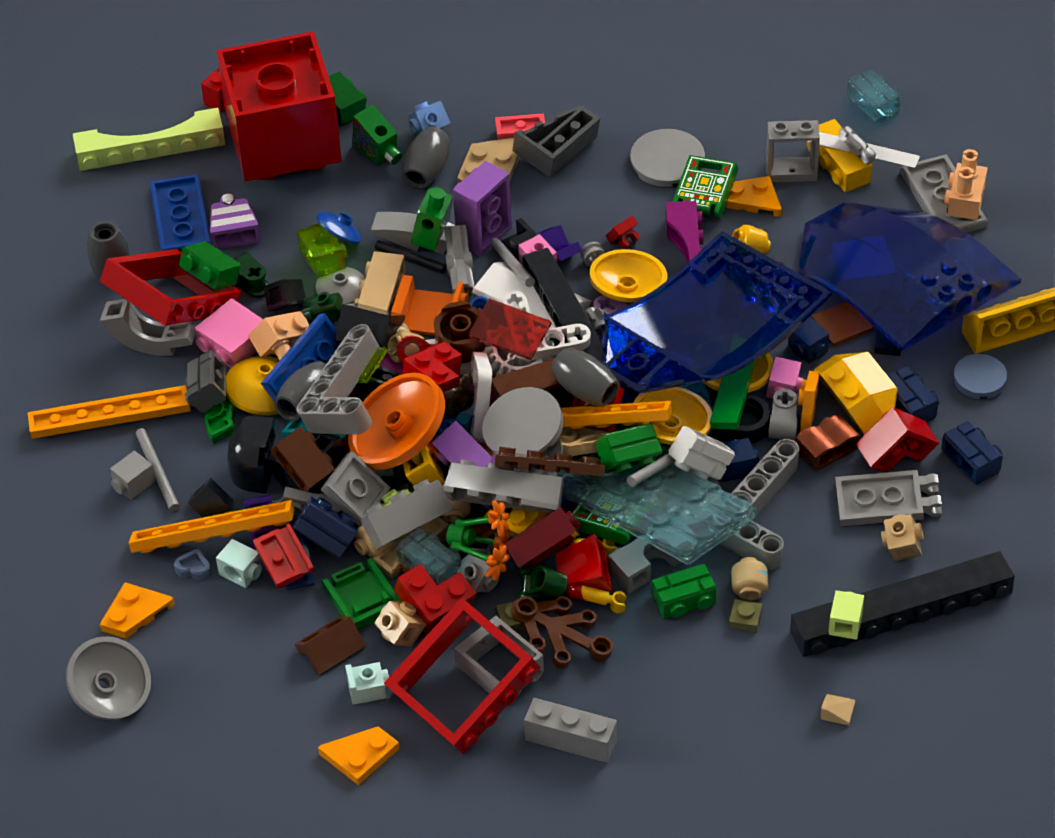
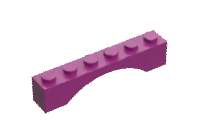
[666,201,709,331]

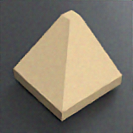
[821,694,855,725]

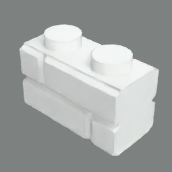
[668,426,735,480]

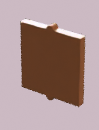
[811,300,873,347]

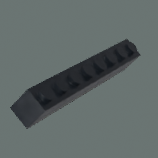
[790,551,1015,657]

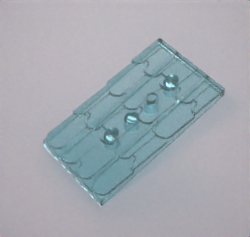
[557,452,757,565]

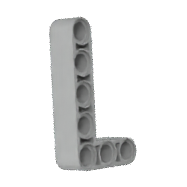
[296,324,380,434]
[712,439,799,570]

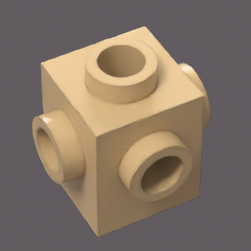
[881,514,924,561]
[374,601,427,647]

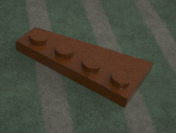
[491,446,605,477]

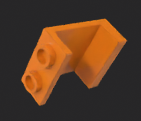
[391,275,468,336]

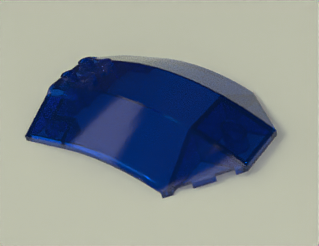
[798,202,1022,351]
[601,231,832,394]

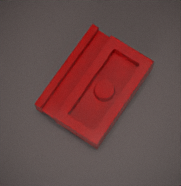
[253,523,314,589]

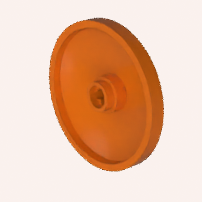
[348,373,445,470]

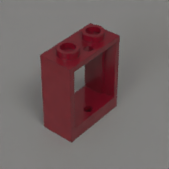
[504,507,581,570]

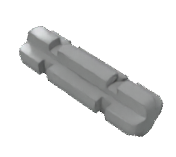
[839,126,876,165]

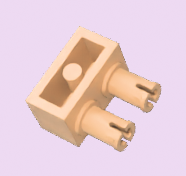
[944,149,988,220]
[248,311,309,360]

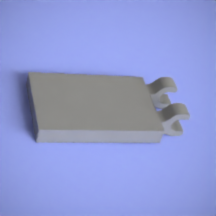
[835,470,942,527]

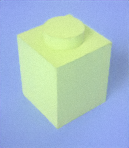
[829,590,864,640]

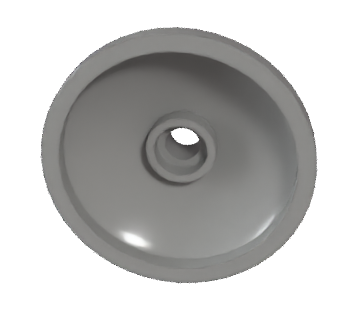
[66,636,151,721]

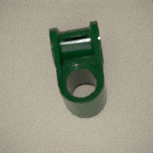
[233,252,269,298]
[517,566,568,602]

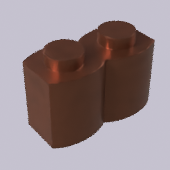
[796,415,860,470]

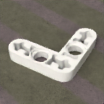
[503,291,591,361]
[470,352,492,443]

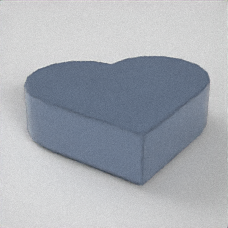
[174,547,211,580]

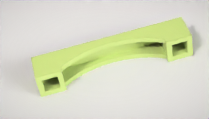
[73,108,225,171]

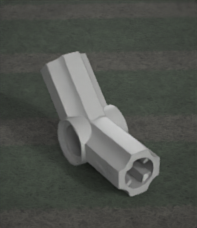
[444,224,475,299]

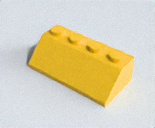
[961,287,1055,354]

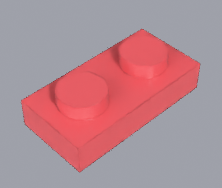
[495,113,545,140]

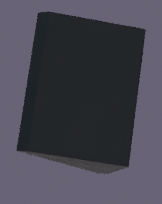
[335,303,406,356]

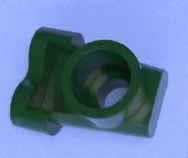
[301,292,343,323]

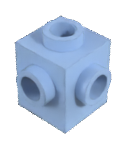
[408,101,450,135]

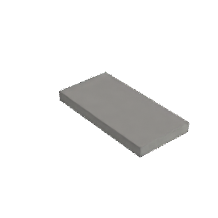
[900,154,988,240]

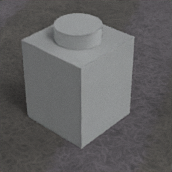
[110,450,156,500]

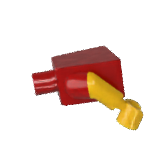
[555,534,626,614]

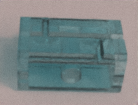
[847,69,902,125]
[397,528,461,585]

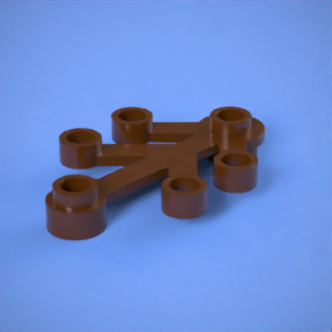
[511,596,613,669]

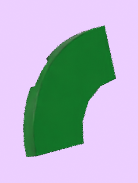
[205,396,239,444]

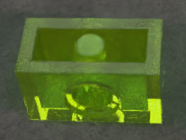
[296,223,348,278]

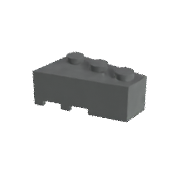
[512,105,600,178]

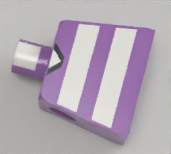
[210,194,261,250]

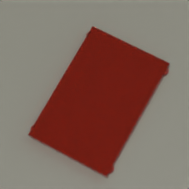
[468,298,552,360]

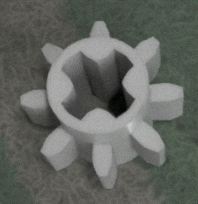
[584,306,612,338]

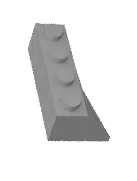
[443,460,564,514]

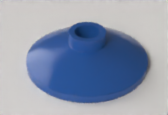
[317,212,362,244]

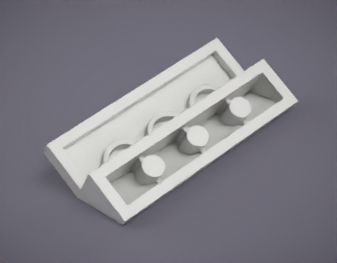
[472,262,591,329]

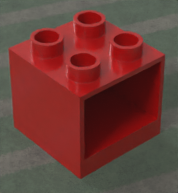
[216,31,342,182]

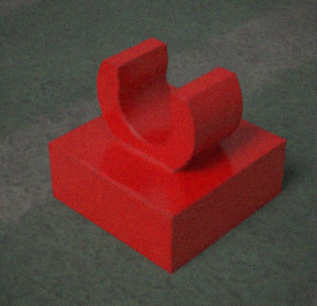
[605,215,640,249]

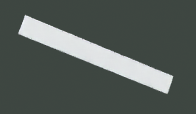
[806,132,920,168]

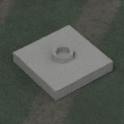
[321,451,390,526]

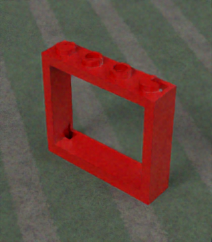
[100,249,241,326]
[384,597,541,754]

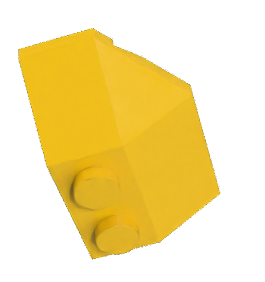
[814,352,898,435]

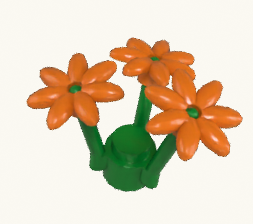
[446,500,510,581]

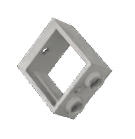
[766,120,820,182]
[454,616,544,695]

